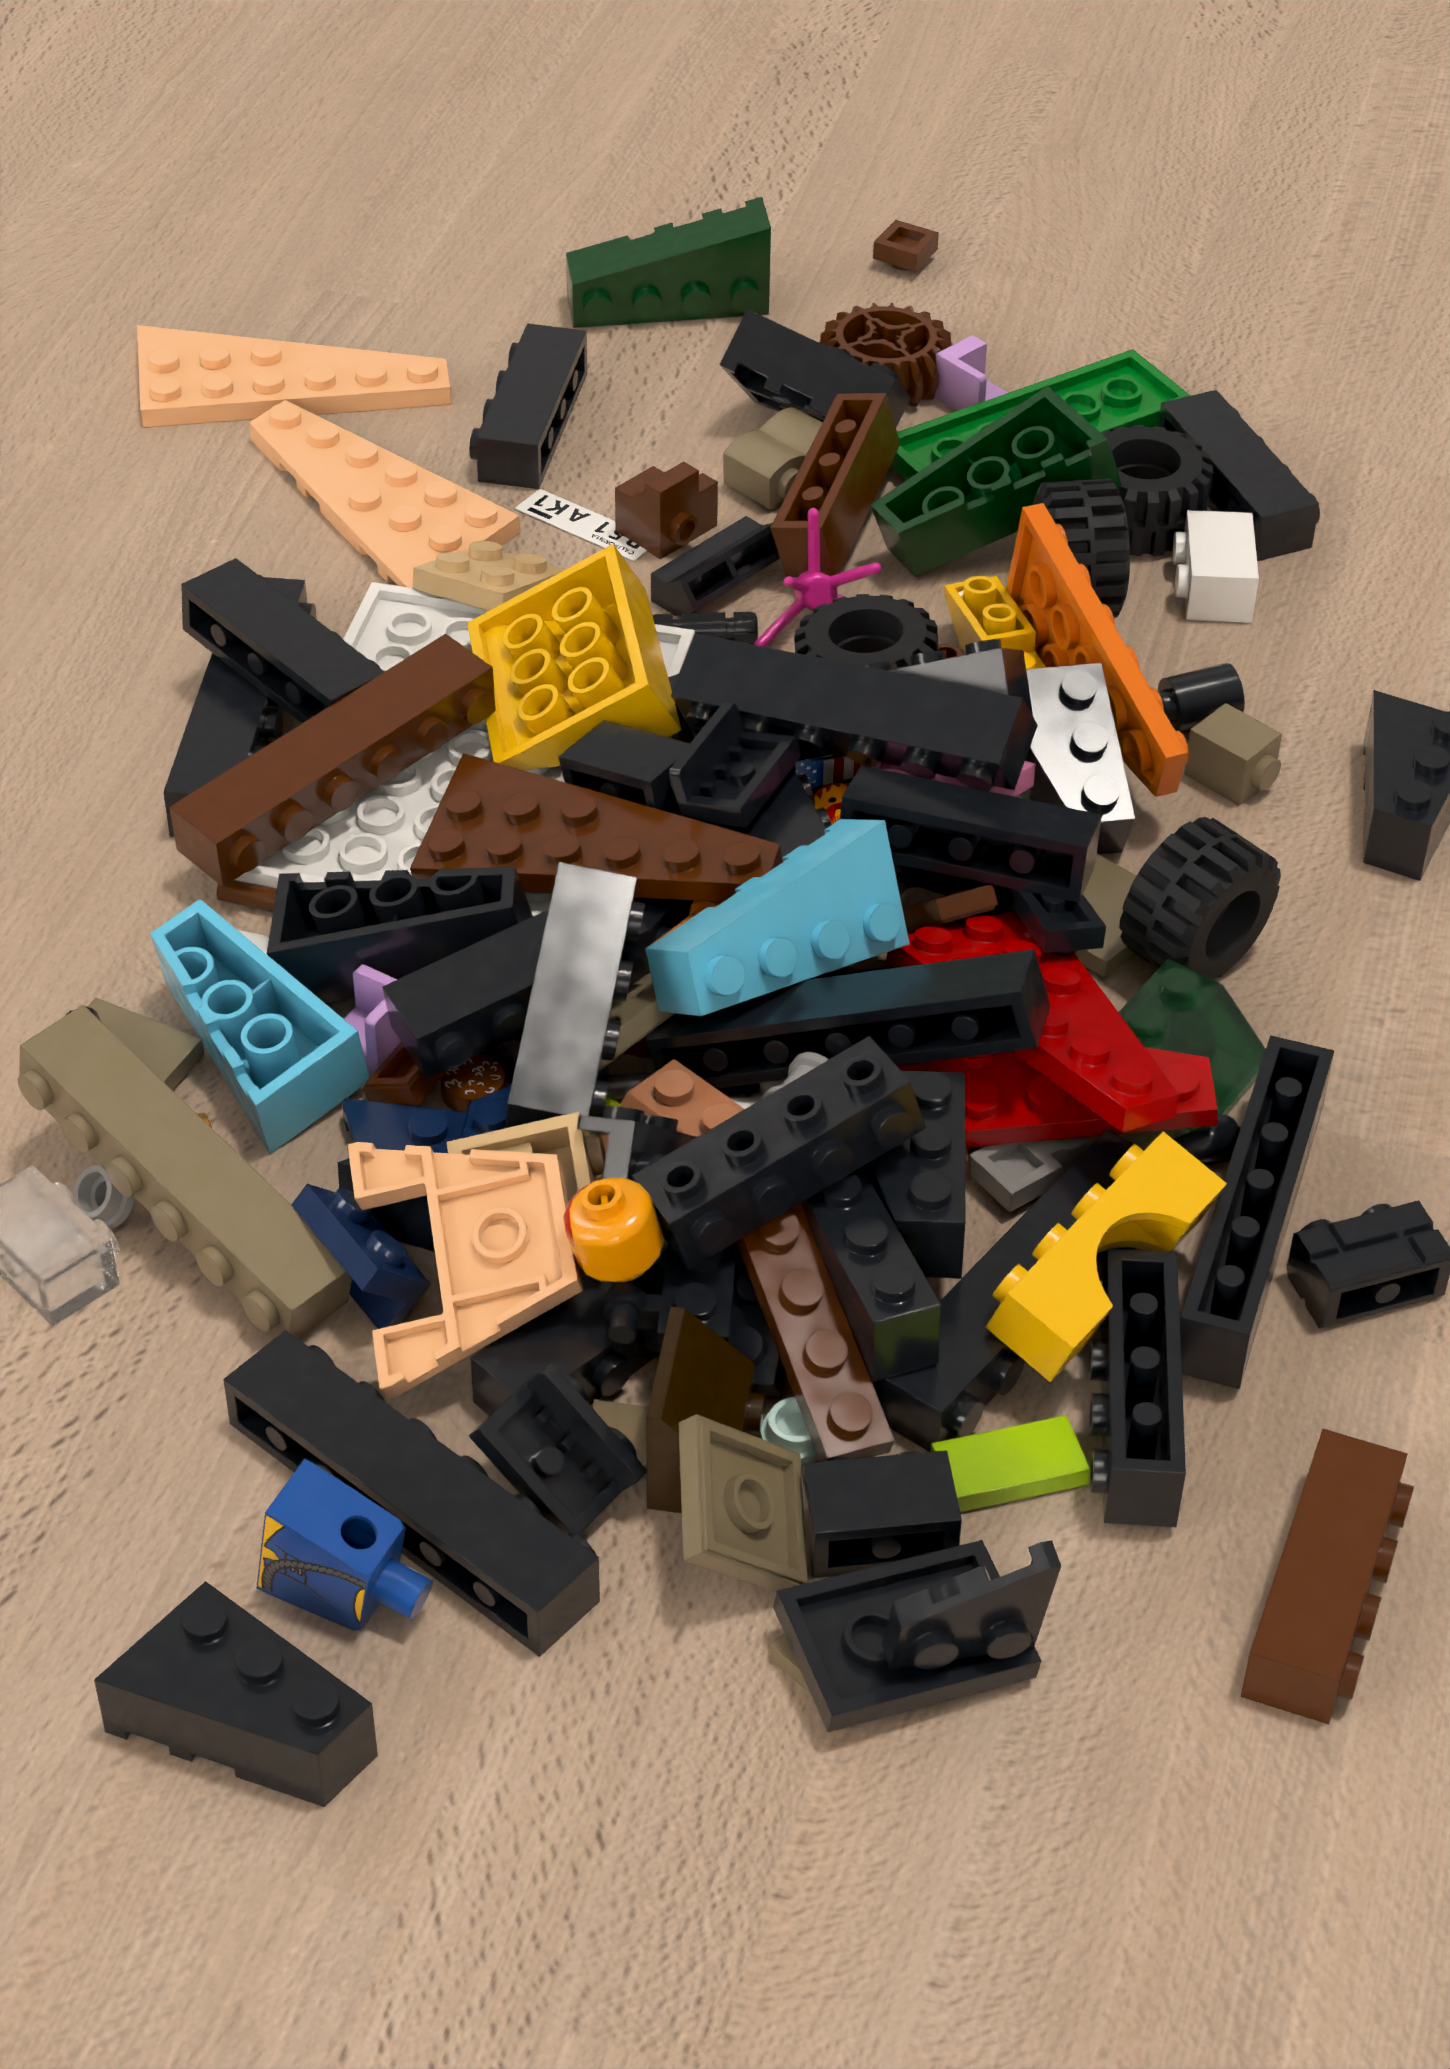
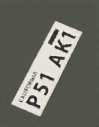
[514,489,647,561]

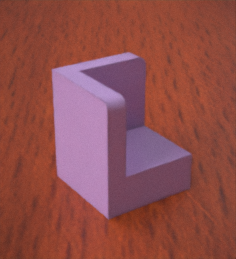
[935,335,1008,411]
[344,965,401,1075]

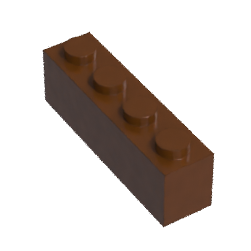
[770,393,900,578]
[1241,1429,1414,1725]

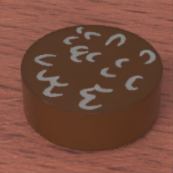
[441,1054,506,1113]

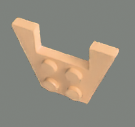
[348,1142,583,1399]

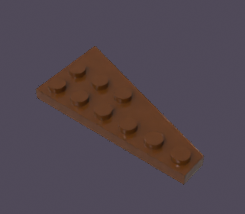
[410,753,783,902]

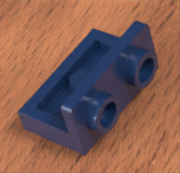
[291,1184,431,1329]

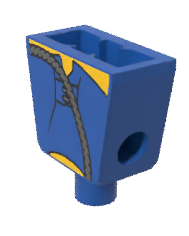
[256,1459,433,1631]

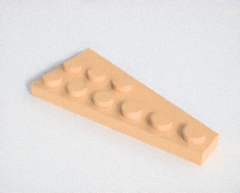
[137,325,451,427]
[249,400,520,588]

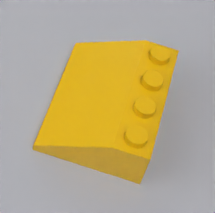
[467,544,682,770]

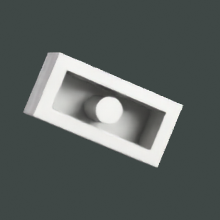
[1173,510,1259,623]

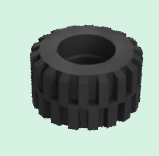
[1100,425,1213,556]
[1032,479,1130,618]
[794,594,939,670]
[1119,817,1281,989]

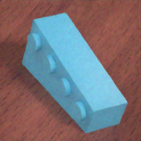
[645,819,909,1016]
[150,899,370,1154]

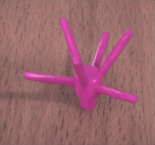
[754,508,881,647]

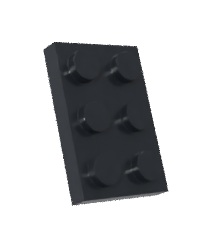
[773,1540,1042,1732]

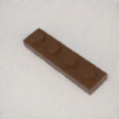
[736,1203,895,1462]

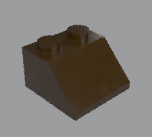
[646,1307,766,1513]

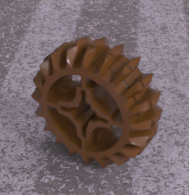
[819,303,953,407]

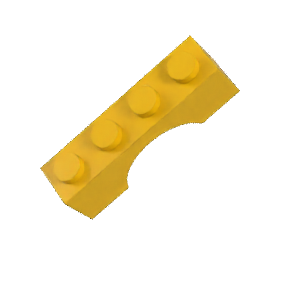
[986,1131,1227,1382]

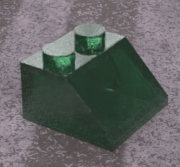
[1119,959,1266,1132]

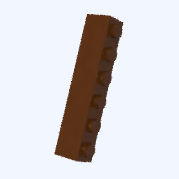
[170,634,496,887]

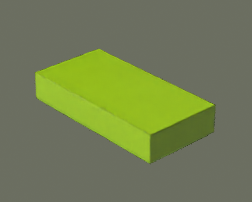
[931,1415,1090,1512]

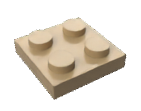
[412,541,565,611]

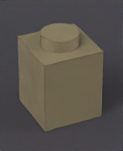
[1184,703,1282,806]

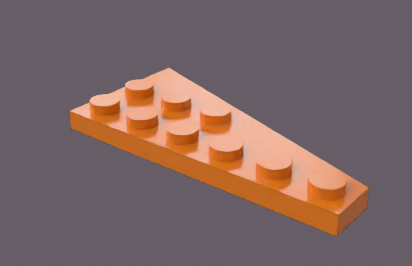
[1006,503,1189,797]

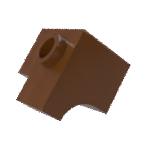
[615,461,718,559]

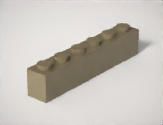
[18,1005,352,1339]

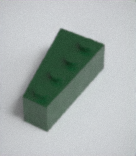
[566,197,771,328]
[870,386,1122,577]

